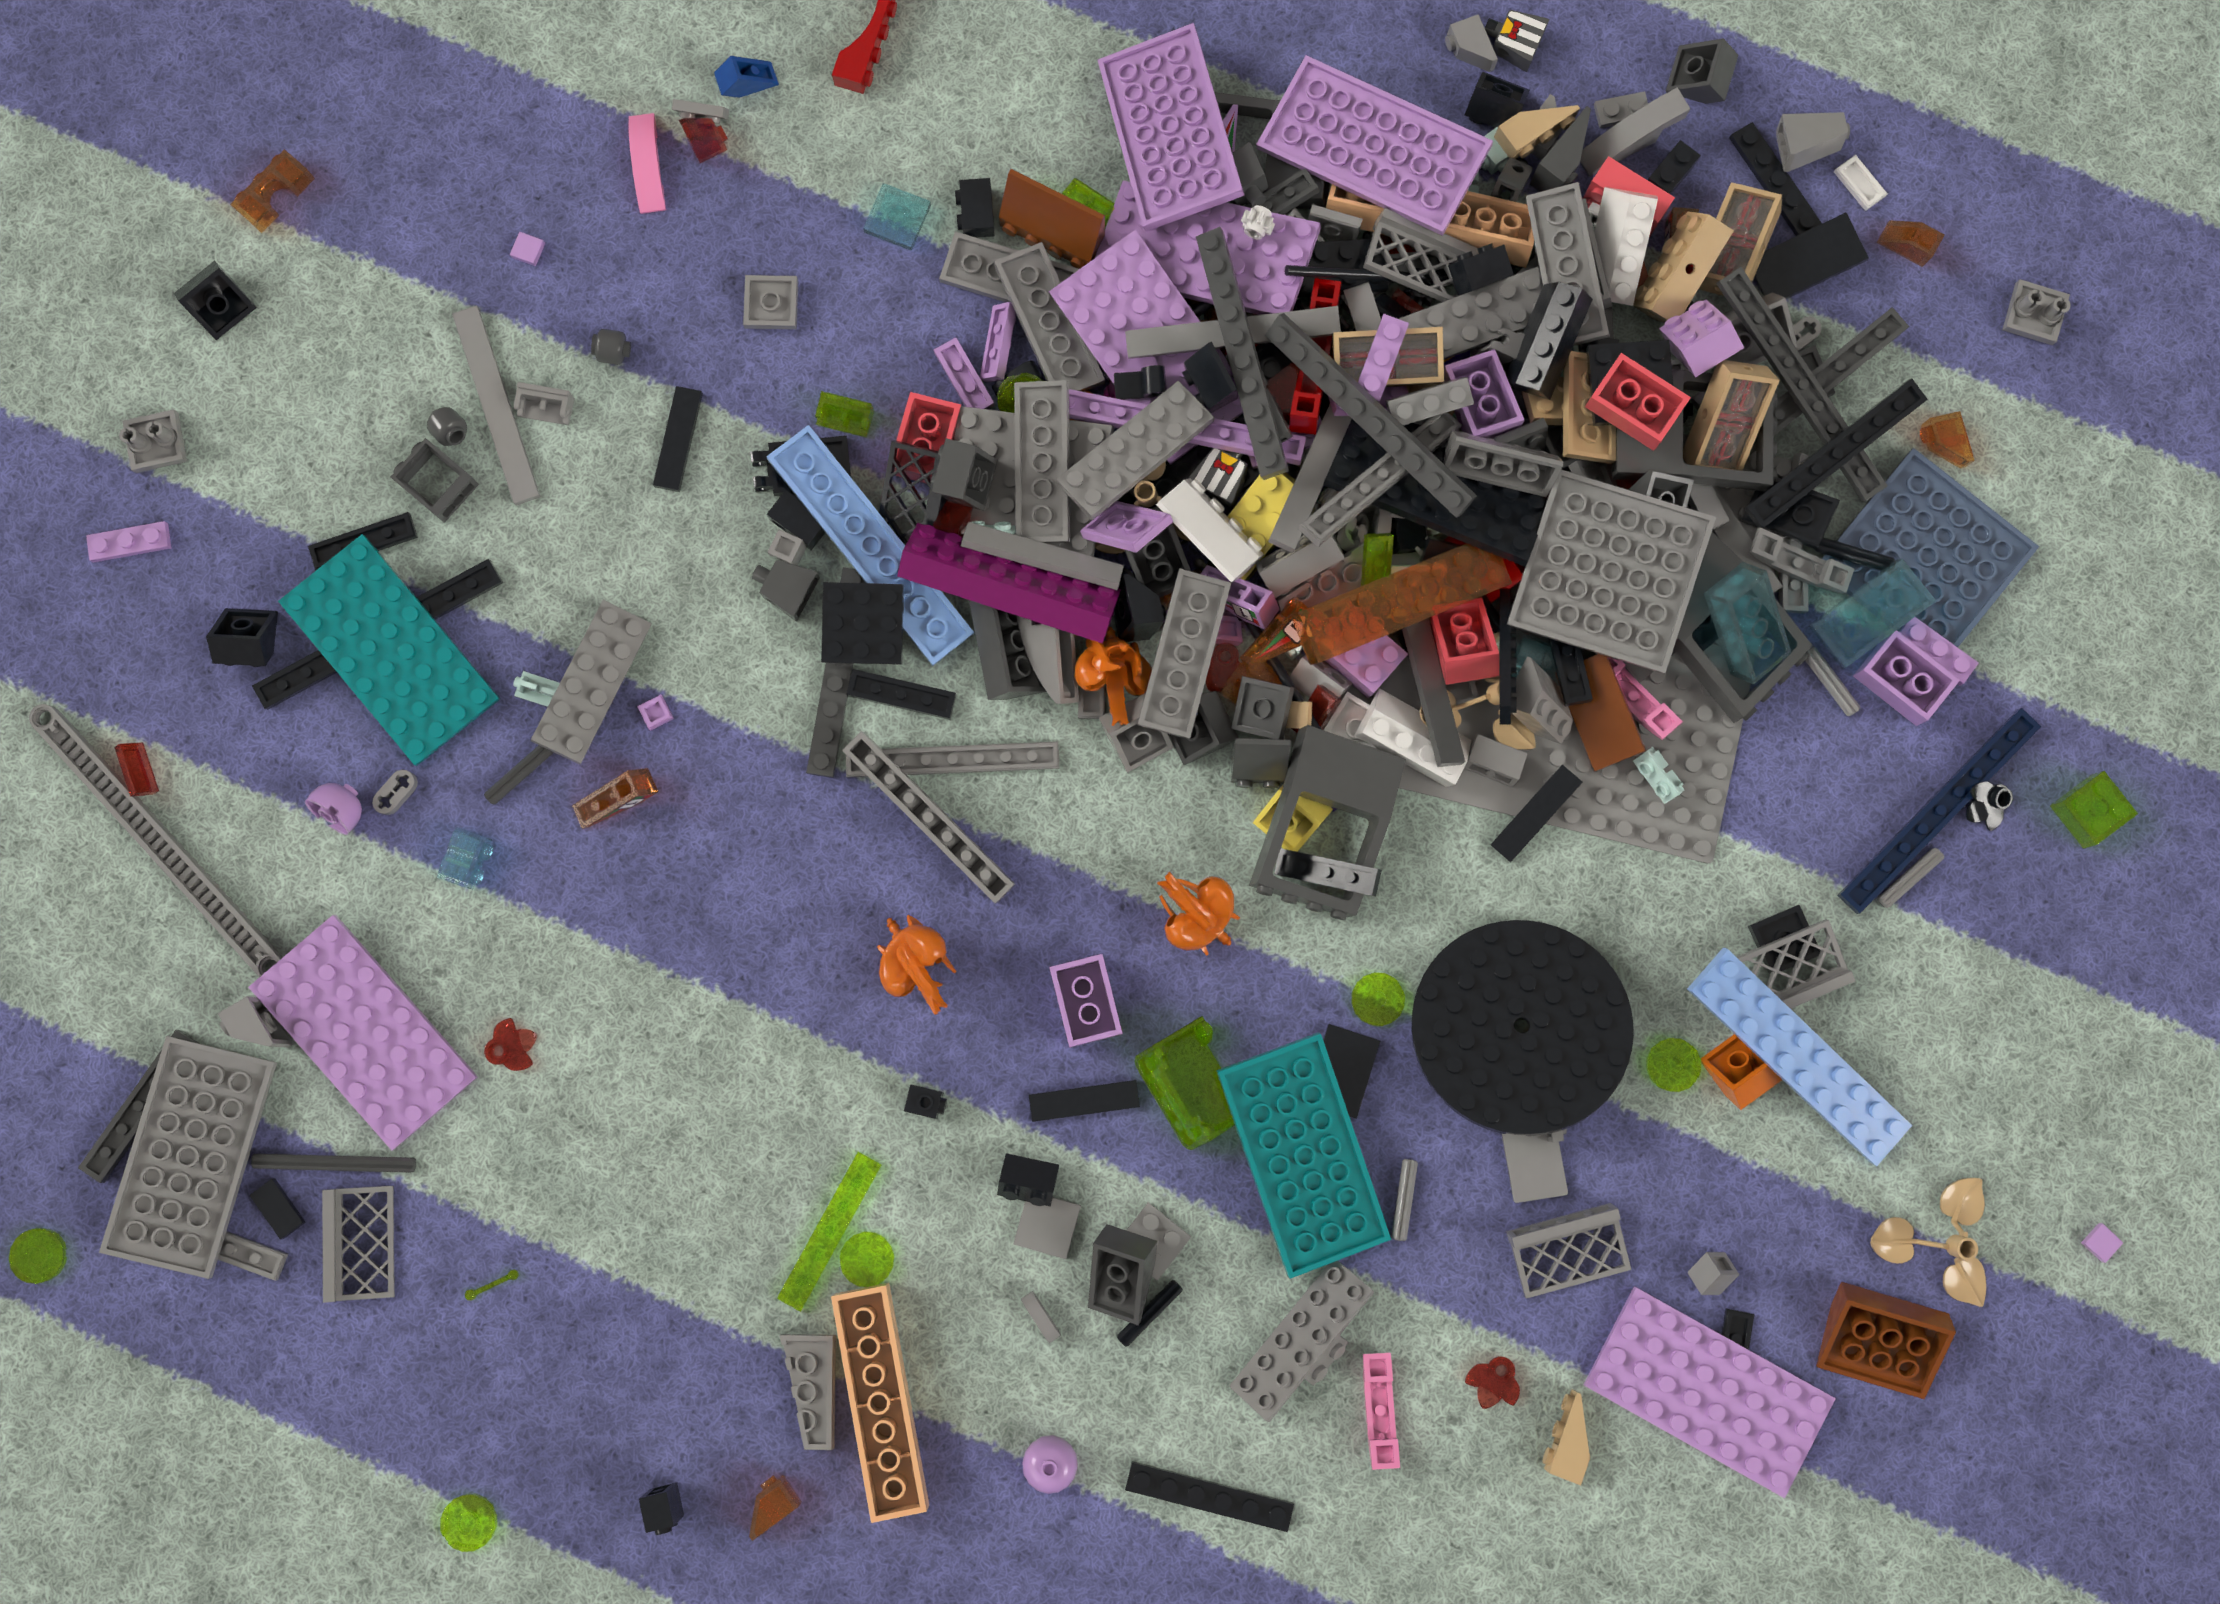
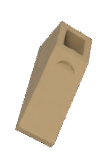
[1494,105,1580,159]
[1542,1389,1590,1486]

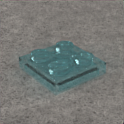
[863,183,931,251]

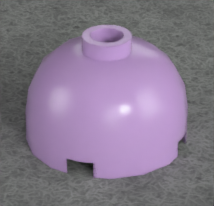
[305,783,362,835]
[1022,1435,1078,1494]

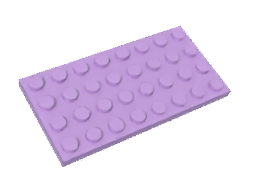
[1098,23,1245,232]
[1256,55,1493,236]
[1095,181,1321,315]
[1049,230,1243,465]
[248,915,478,1151]
[1583,1287,1836,1498]

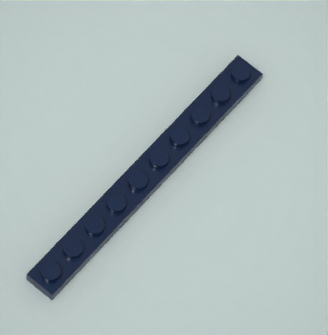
[1837,708,2042,914]

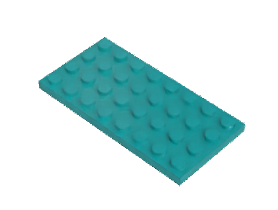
[278,534,500,766]
[1216,1032,1391,1279]

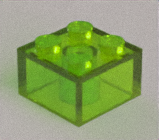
[2050,771,2138,849]

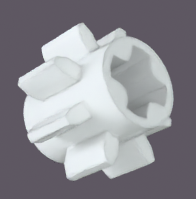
[1241,205,1275,240]

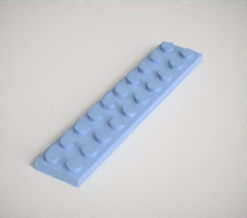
[766,425,974,666]
[1687,947,1912,1166]

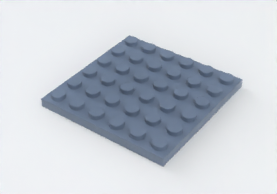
[1821,448,2039,647]

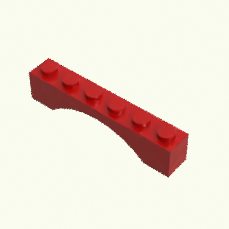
[832,0,897,94]
[1289,278,1341,435]

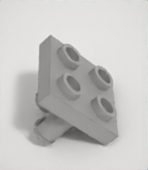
[2002,279,2071,345]
[119,410,187,473]

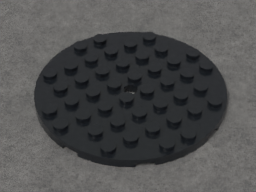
[1411,920,1634,1136]

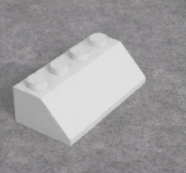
[1594,187,1658,306]
[1156,478,1264,582]
[1354,689,1471,787]

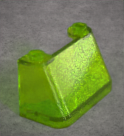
[1135,1016,1235,1150]

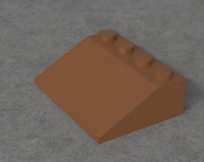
[999,169,1105,269]
[1816,1282,1956,1399]

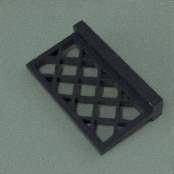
[879,440,948,545]

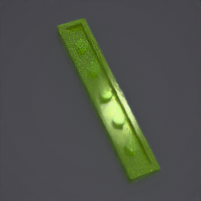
[777,1151,882,1312]

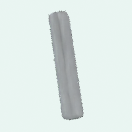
[1805,647,1860,716]
[1877,848,1944,908]
[1391,1159,1418,1241]

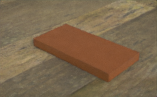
[1555,654,1646,771]

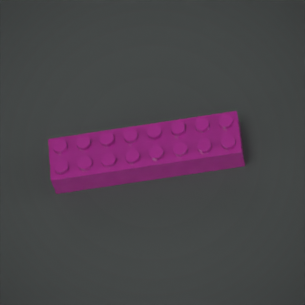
[897,523,1121,644]

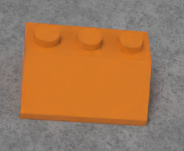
[1699,1034,1782,1110]

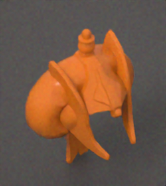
[1074,627,1152,726]
[1157,872,1240,956]
[877,915,957,1015]

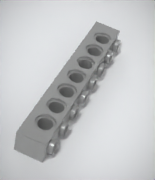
[842,731,1016,904]

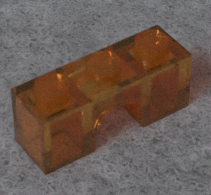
[230,149,315,233]

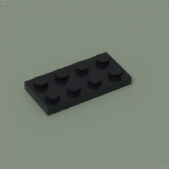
[1297,239,1388,298]

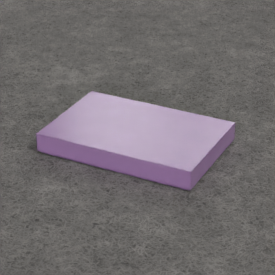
[1080,501,1173,553]

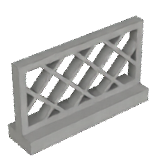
[1363,208,1478,302]
[1737,919,1855,1009]
[322,1186,395,1303]
[1506,1203,1631,1299]

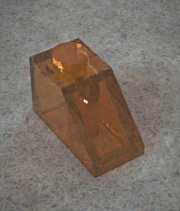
[1877,220,1945,267]
[1920,411,1975,469]
[749,1475,802,1541]

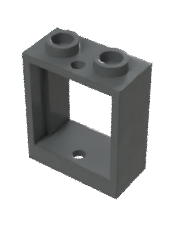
[390,438,479,523]

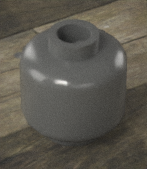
[591,329,631,365]
[427,407,467,446]

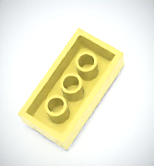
[1227,473,1295,581]

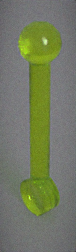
[465,1269,519,1300]

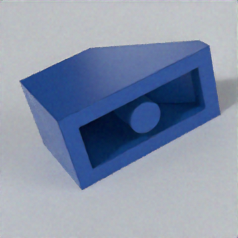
[714,56,779,98]

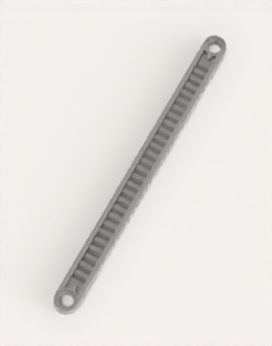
[29,704,283,977]

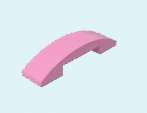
[629,113,666,214]
[1608,657,1683,740]
[1363,1353,1400,1470]

